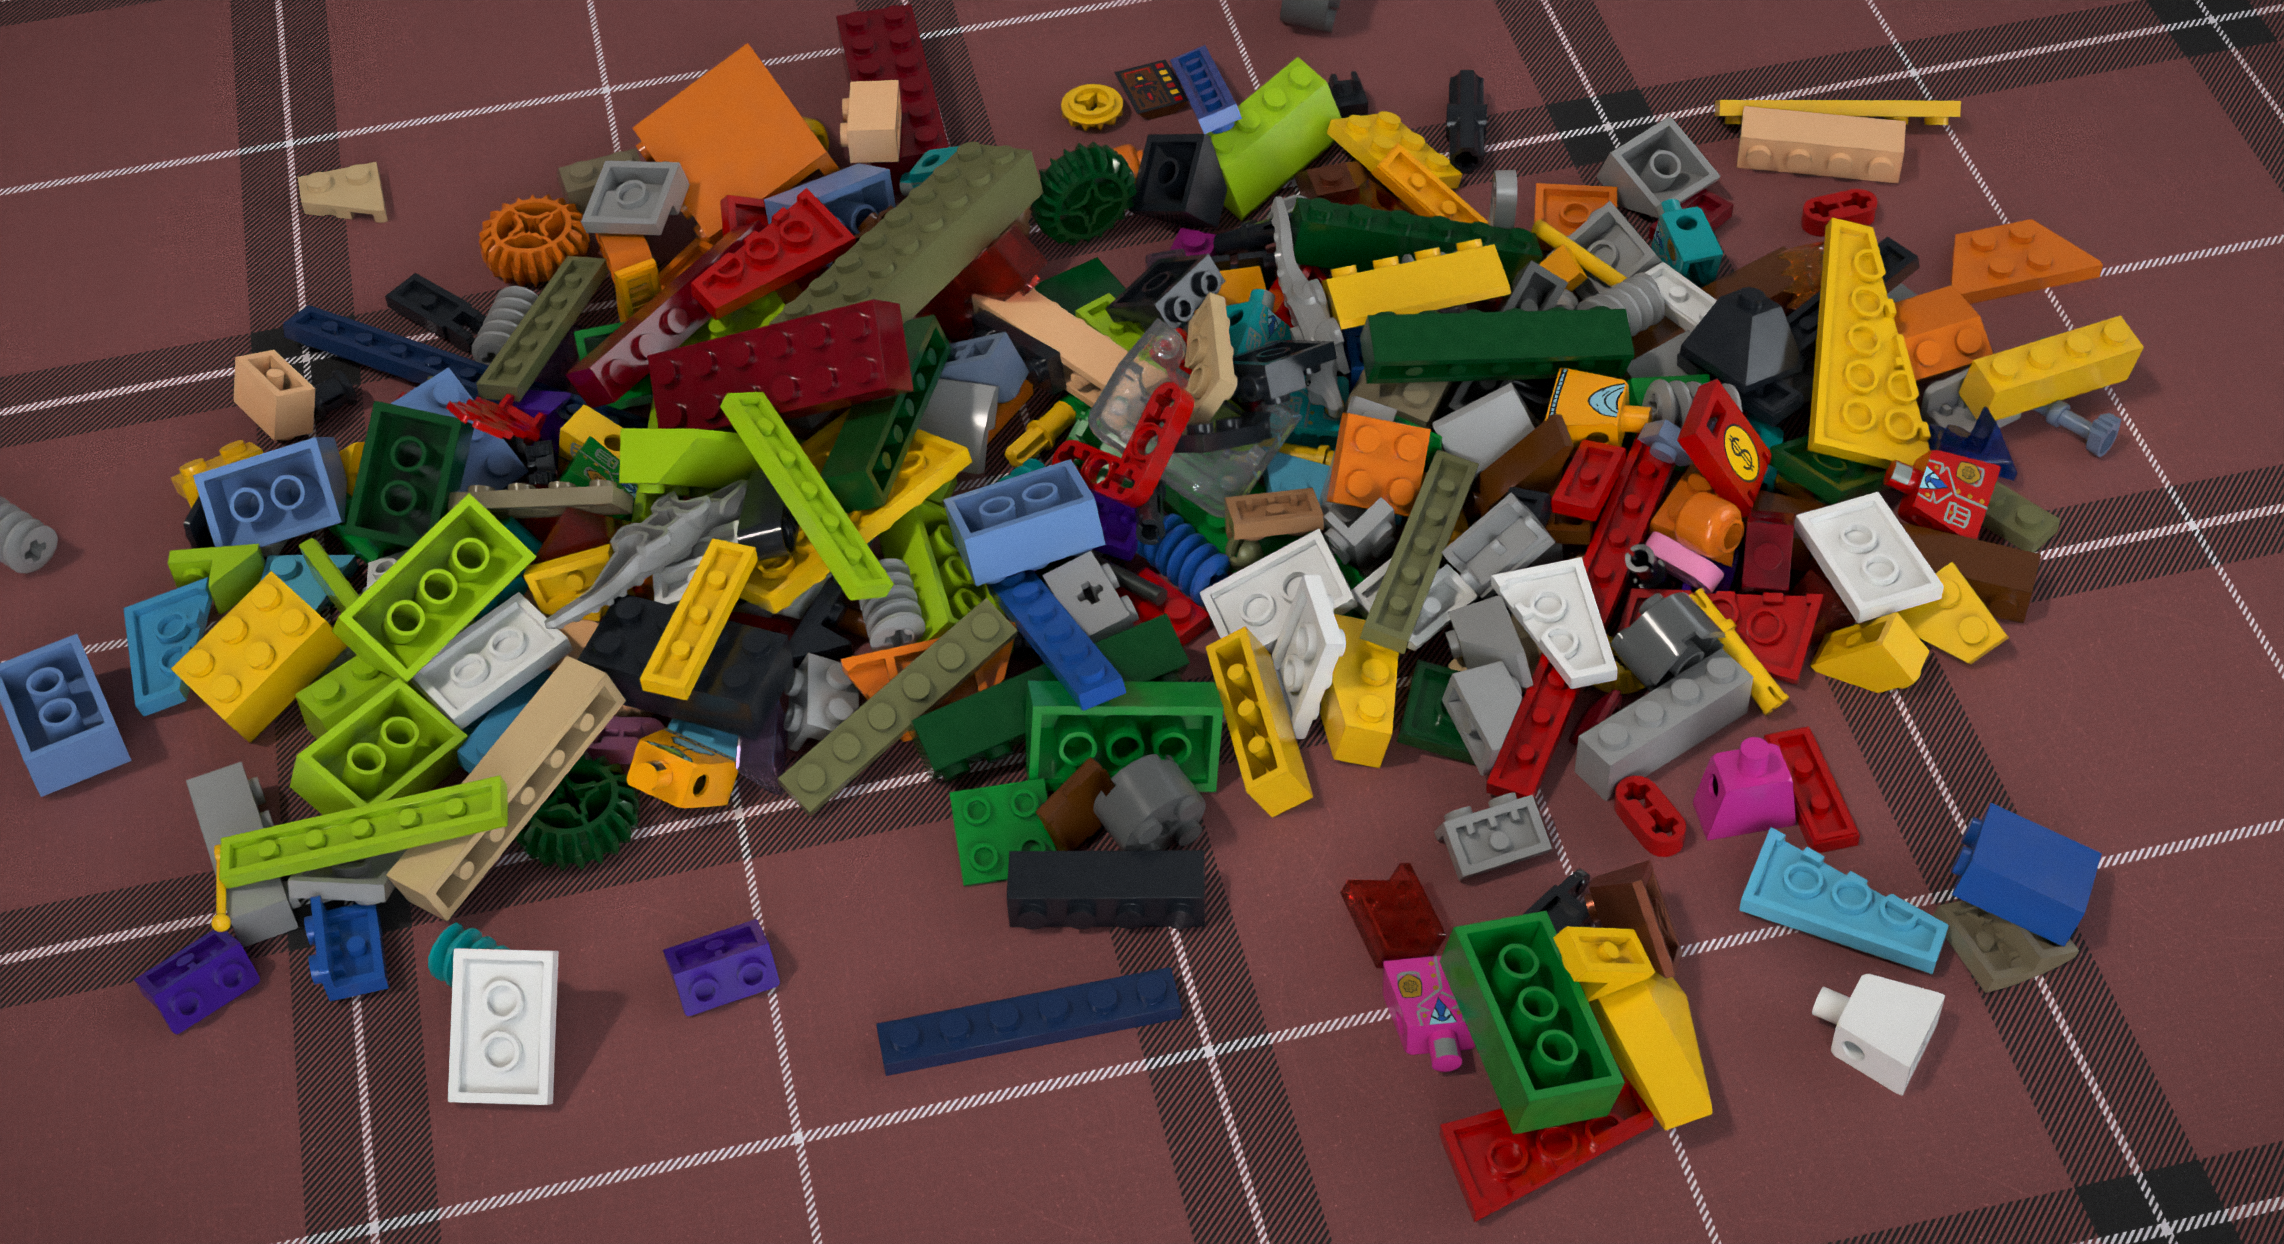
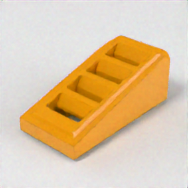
[614,258,662,322]

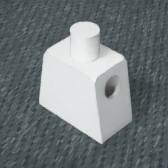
[1812,974,1945,1096]

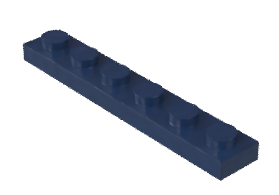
[876,967,1182,1076]

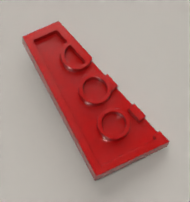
[691,188,856,320]
[1618,588,1824,685]
[1439,1076,1654,1223]

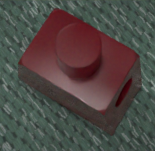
[1742,510,1795,596]

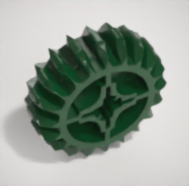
[1030,141,1137,246]
[515,751,640,871]

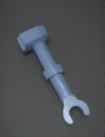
[2032,400,2122,457]

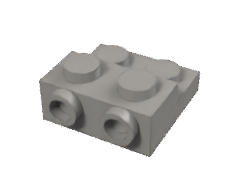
[581,160,690,235]
[1547,201,1662,301]

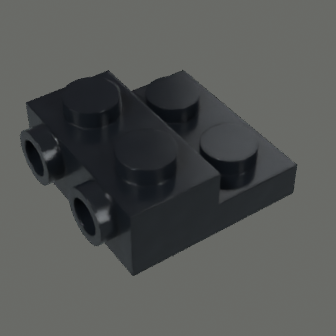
[1105,254,1225,335]
[1231,339,1337,405]

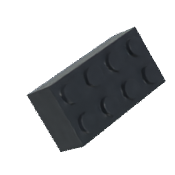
[577,594,794,741]

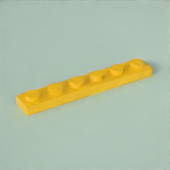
[1715,100,1961,125]

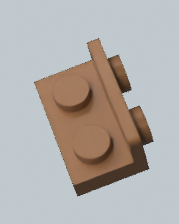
[1225,488,1324,541]

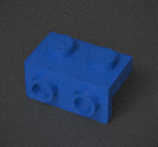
[304,895,389,1002]

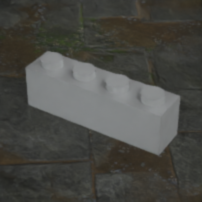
[1575,648,1754,801]
[186,762,301,948]

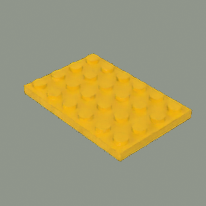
[739,408,972,614]

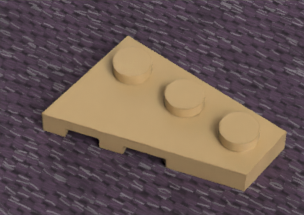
[1183,292,1237,433]

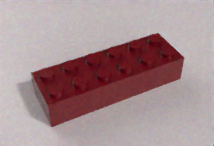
[836,4,949,195]
[647,299,913,433]

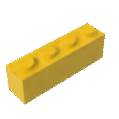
[1958,315,2144,425]
[1205,626,1313,818]

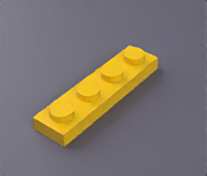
[640,538,758,700]

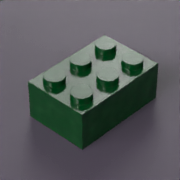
[344,401,474,548]

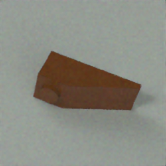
[1463,414,1574,526]

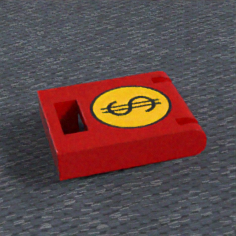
[1677,379,1772,518]

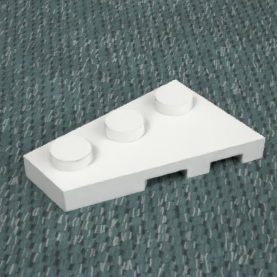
[1491,557,1618,689]

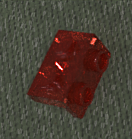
[1340,863,1446,968]

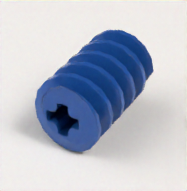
[1137,513,1230,607]

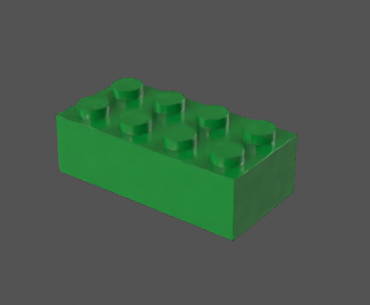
[1439,911,1625,1135]

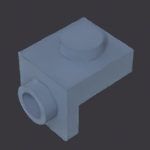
[1637,419,1716,467]

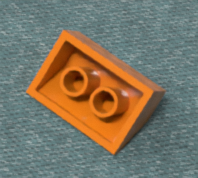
[1894,285,1993,385]

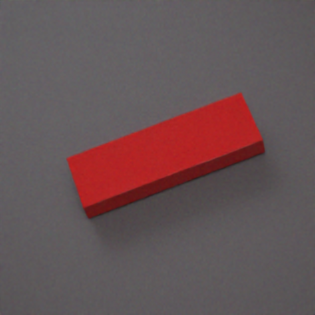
[1764,726,1860,853]

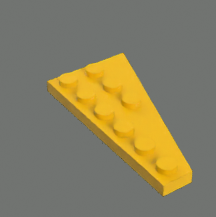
[1808,217,1931,469]

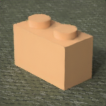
[840,80,902,163]
[234,350,315,441]

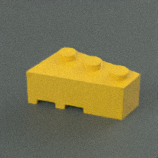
[1320,614,1399,768]

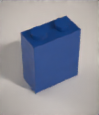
[1951,803,2102,947]

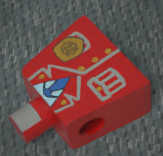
[1883,450,2001,539]

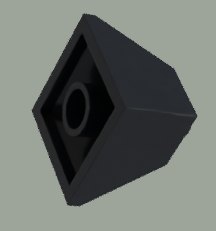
[1129,134,1227,228]
[1679,286,1804,393]

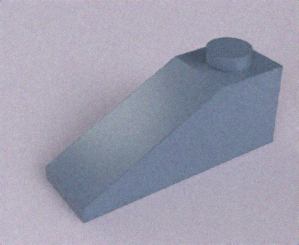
[940,332,1029,403]

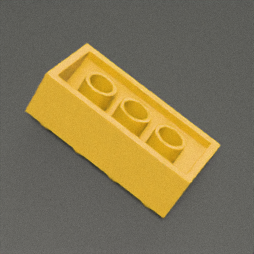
[1322,238,1511,330]

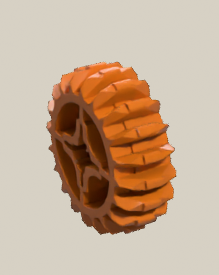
[479,194,590,287]

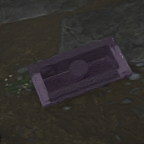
[735,700,788,795]

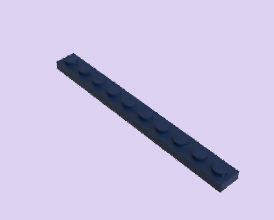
[283,305,649,429]

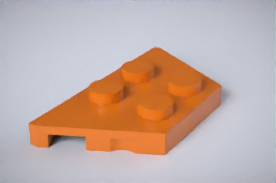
[1950,219,2103,304]
[841,622,1016,742]

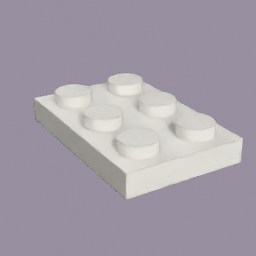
[1794,492,1944,623]
[1199,528,1359,653]
[1271,575,1346,739]
[410,592,573,730]
[448,948,559,1105]

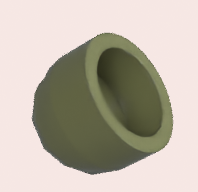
[1225,536,1264,572]

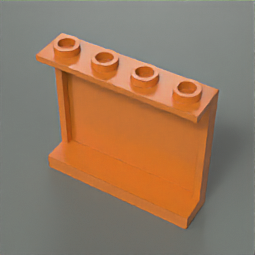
[632,43,840,245]

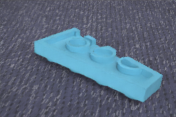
[1739,827,1949,974]

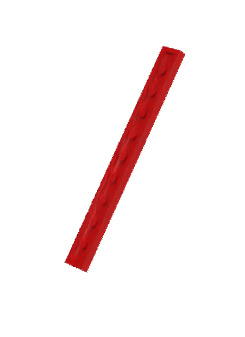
[1486,433,1676,800]

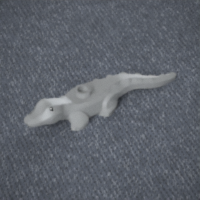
[1271,196,1350,418]
[544,479,749,629]

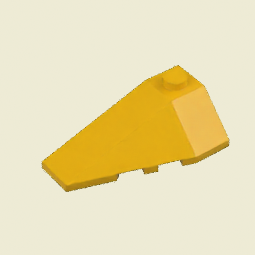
[1588,971,1712,1131]

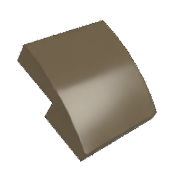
[1933,901,2079,993]

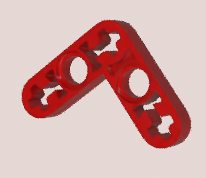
[1052,382,1194,508]

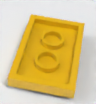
[1327,111,1463,189]

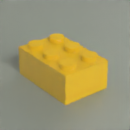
[171,571,348,743]

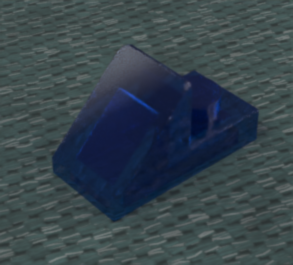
[1928,406,2018,481]

